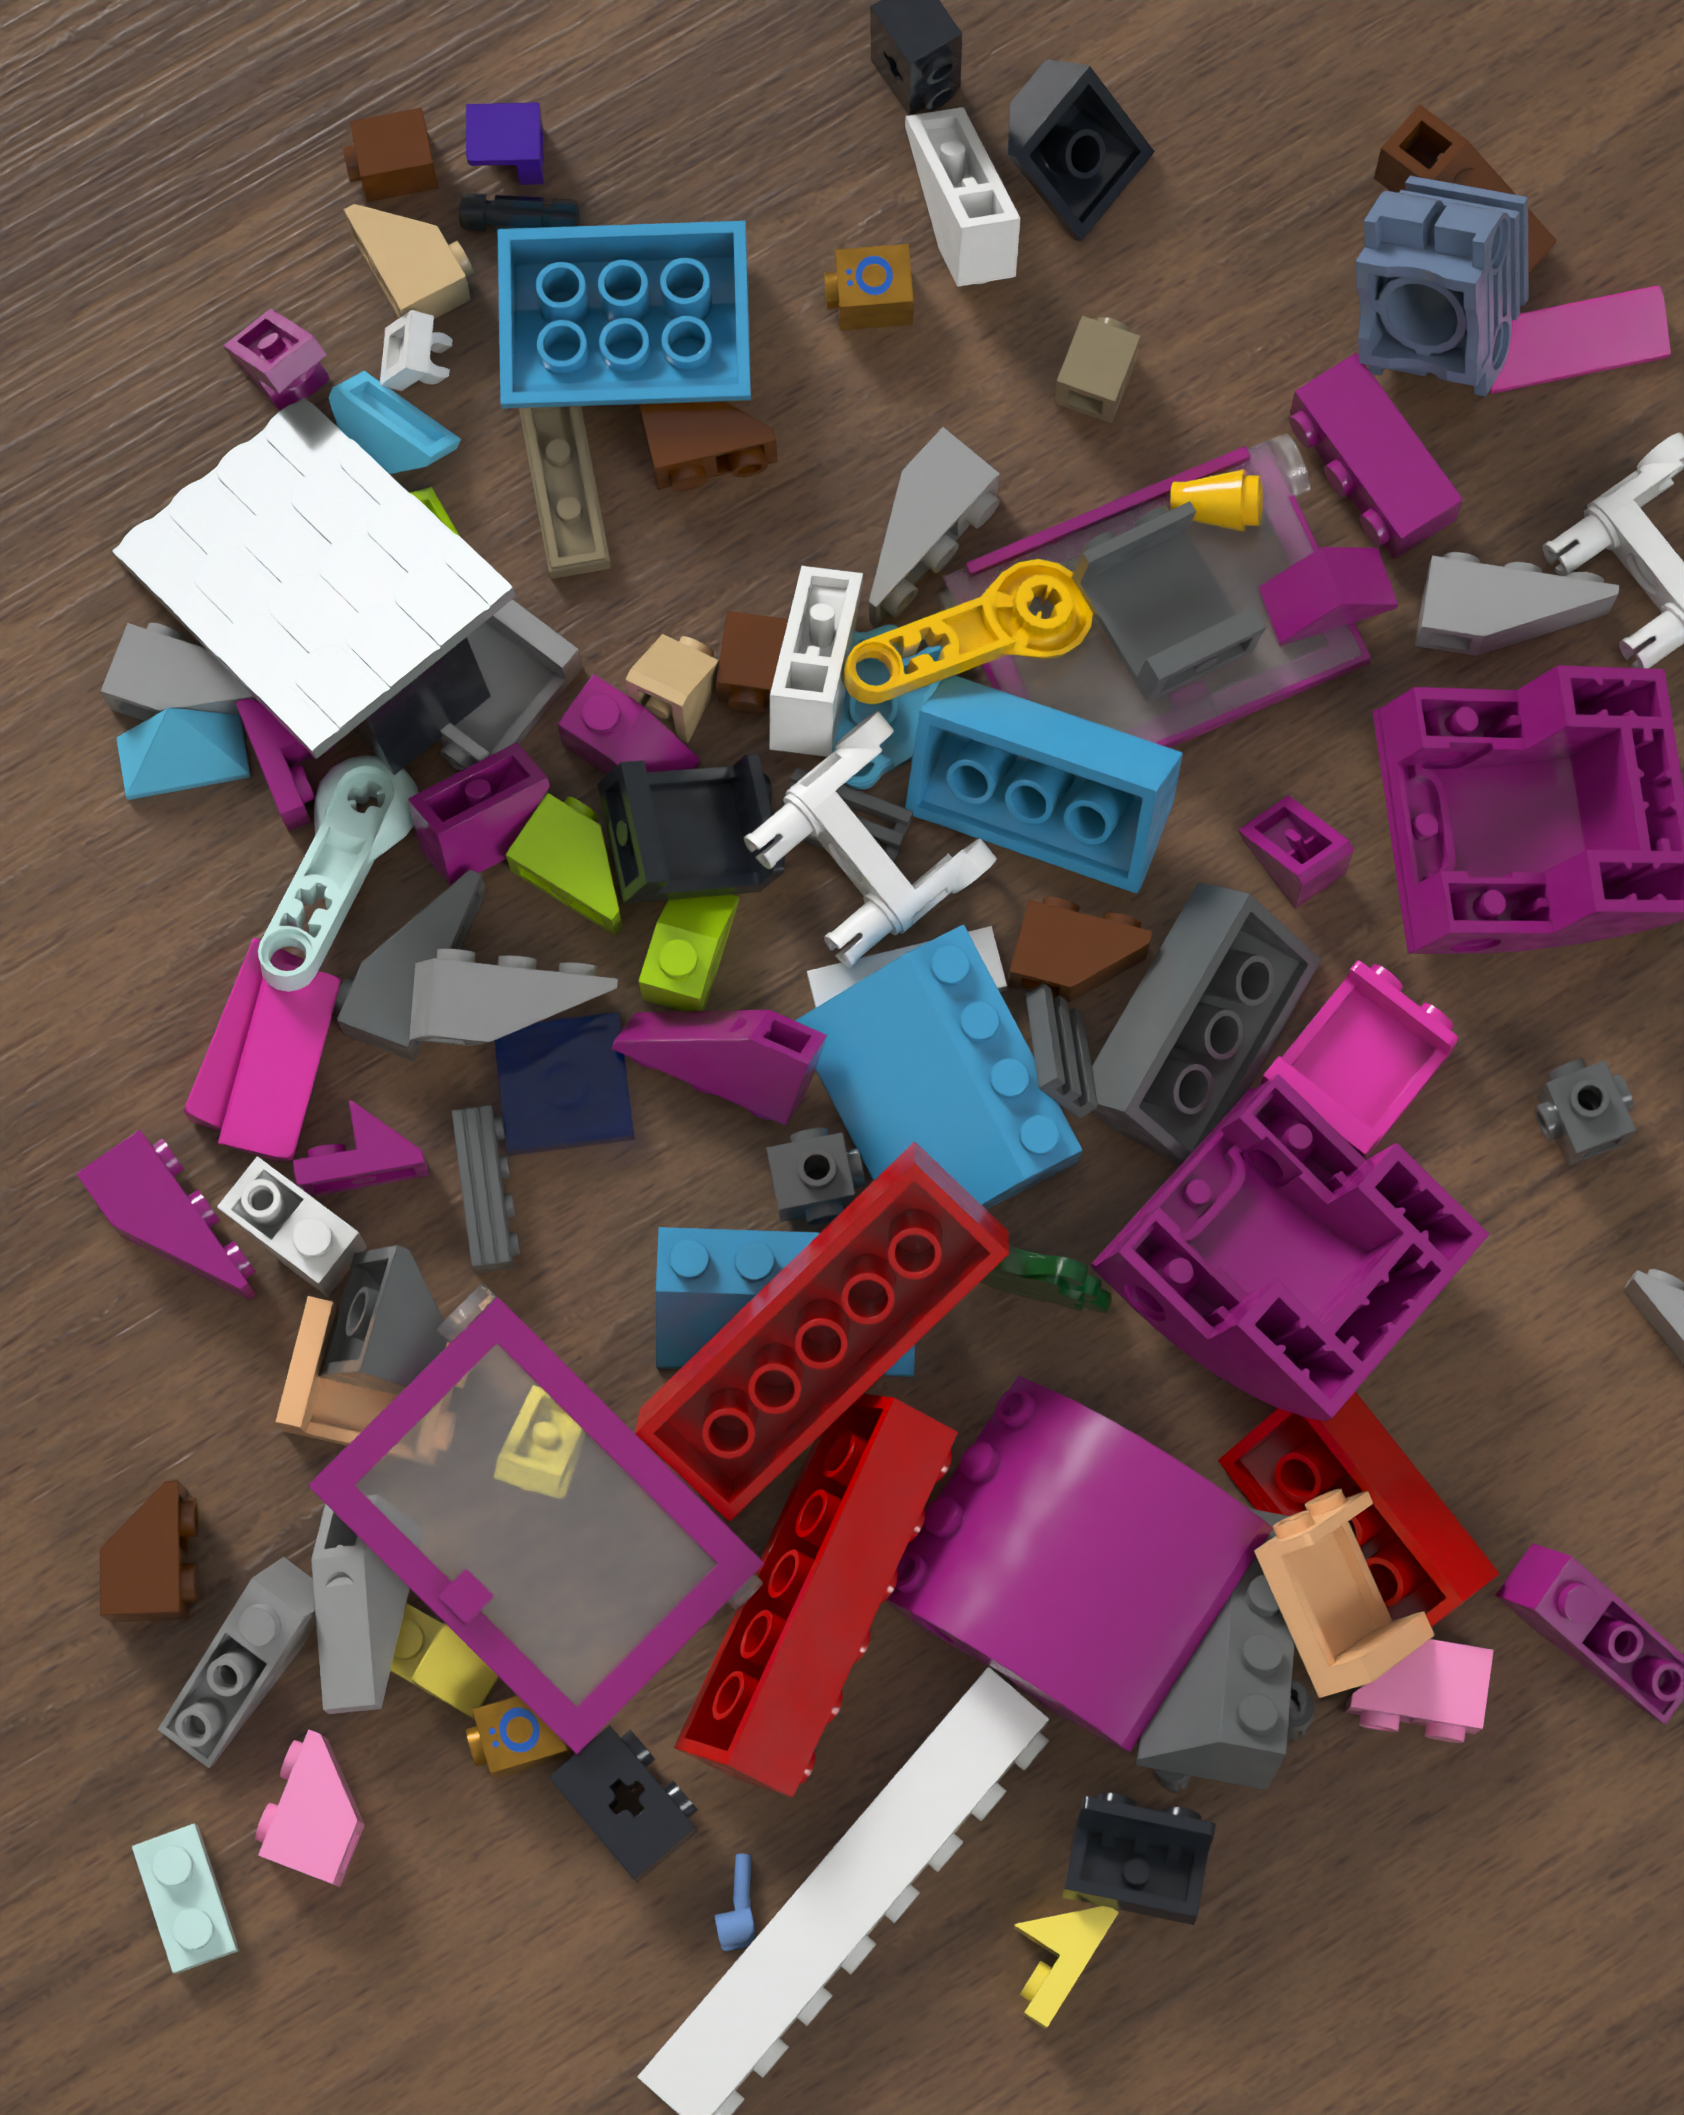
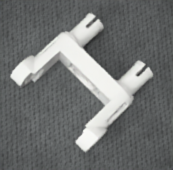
[1542,433,1684,669]
[744,711,997,968]

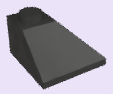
[319,1245,450,1395]

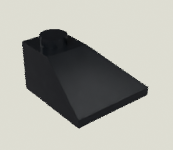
[1008,59,1155,241]

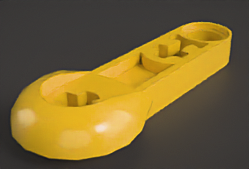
[842,559,1093,704]

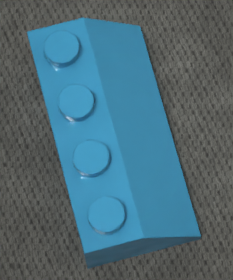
[905,675,1183,894]
[656,1227,915,1377]

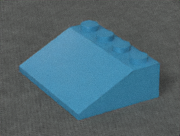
[498,221,751,409]
[795,924,1083,1209]

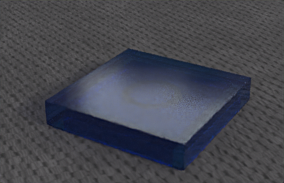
[494,1012,635,1156]

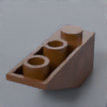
[1374,104,1557,275]

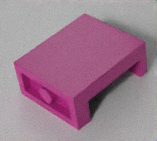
[1260,960,1459,1160]

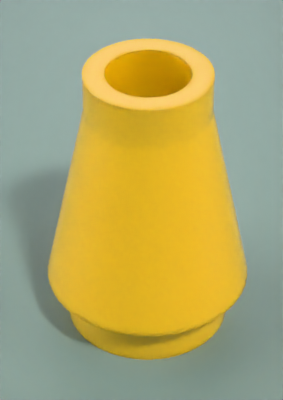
[1170,469,1263,532]

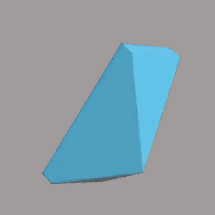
[328,371,461,474]
[116,708,251,800]

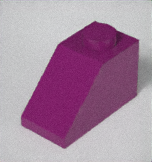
[557,674,701,775]
[407,742,550,886]

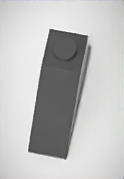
[333,870,487,1062]

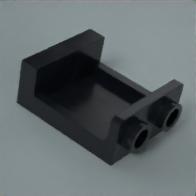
[597,754,786,904]

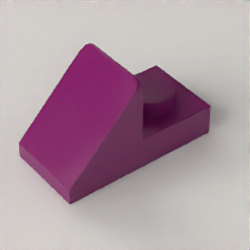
[223,308,329,411]
[235,698,335,832]
[293,1101,430,1197]

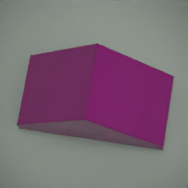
[1258,547,1398,647]
[1238,795,1354,909]

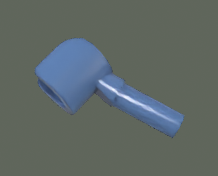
[715,1854,756,1951]

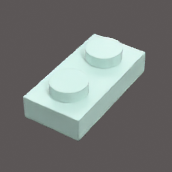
[132,1823,240,1974]

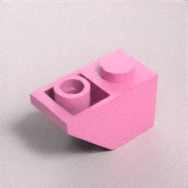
[1345,1639,1494,1743]
[255,1729,365,1887]

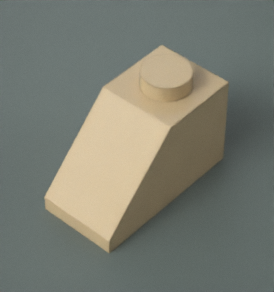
[343,204,474,319]
[625,634,719,744]

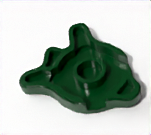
[979,1246,1112,1313]

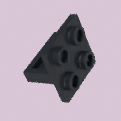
[1062,1793,1216,1925]

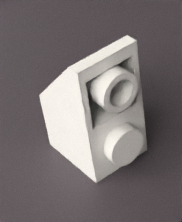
[217,1156,367,1297]

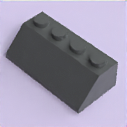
[1091,882,1321,1166]
[1136,1508,1294,1790]

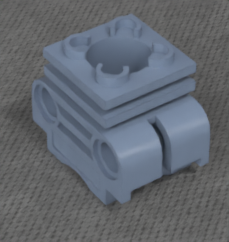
[1355,176,1529,397]

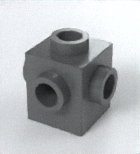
[1534,1059,1636,1166]
[766,1128,866,1225]

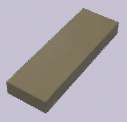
[519,406,611,579]

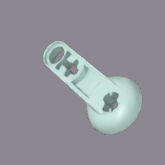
[258,755,418,992]

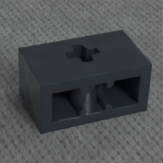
[870,0,962,115]
[549,1725,698,1883]

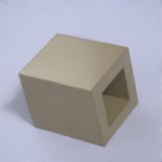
[1054,316,1140,424]

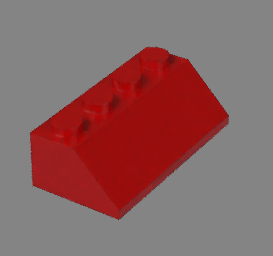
[1218,1391,1500,1628]

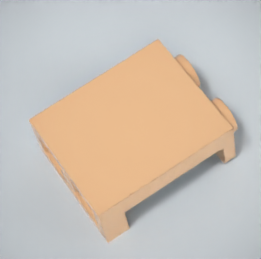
[276,1296,469,1465]
[1254,1489,1434,1698]

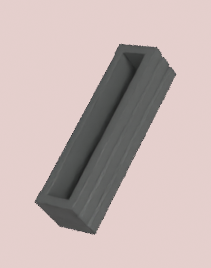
[452,1105,521,1274]

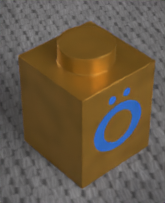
[824,244,914,331]
[466,1696,571,1779]

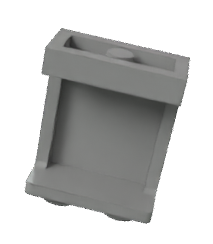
[437,600,583,772]

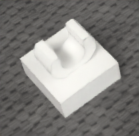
[380,310,453,391]

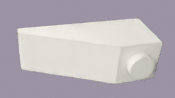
[905,107,1020,287]
[770,566,863,757]

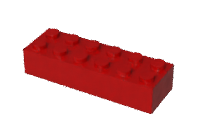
[635,1141,1010,1522]
[674,1394,958,1798]

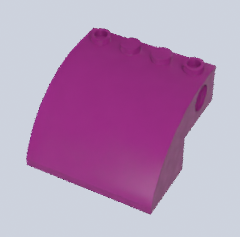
[1372,665,1684,954]
[1090,1074,1490,1421]
[885,1375,1273,1753]

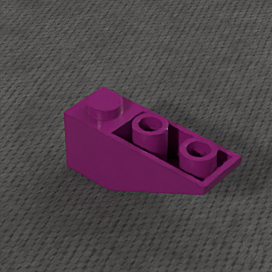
[612,1010,827,1125]
[76,1129,256,1300]
[1495,1543,1684,1725]

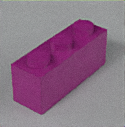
[1289,353,1463,559]

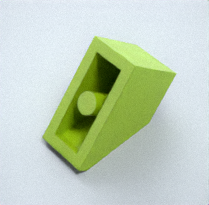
[506,793,623,936]
[638,894,739,1011]

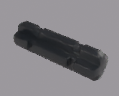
[459,193,579,232]

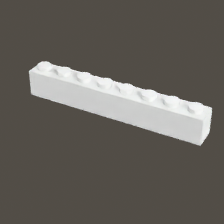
[637,1667,1050,2115]

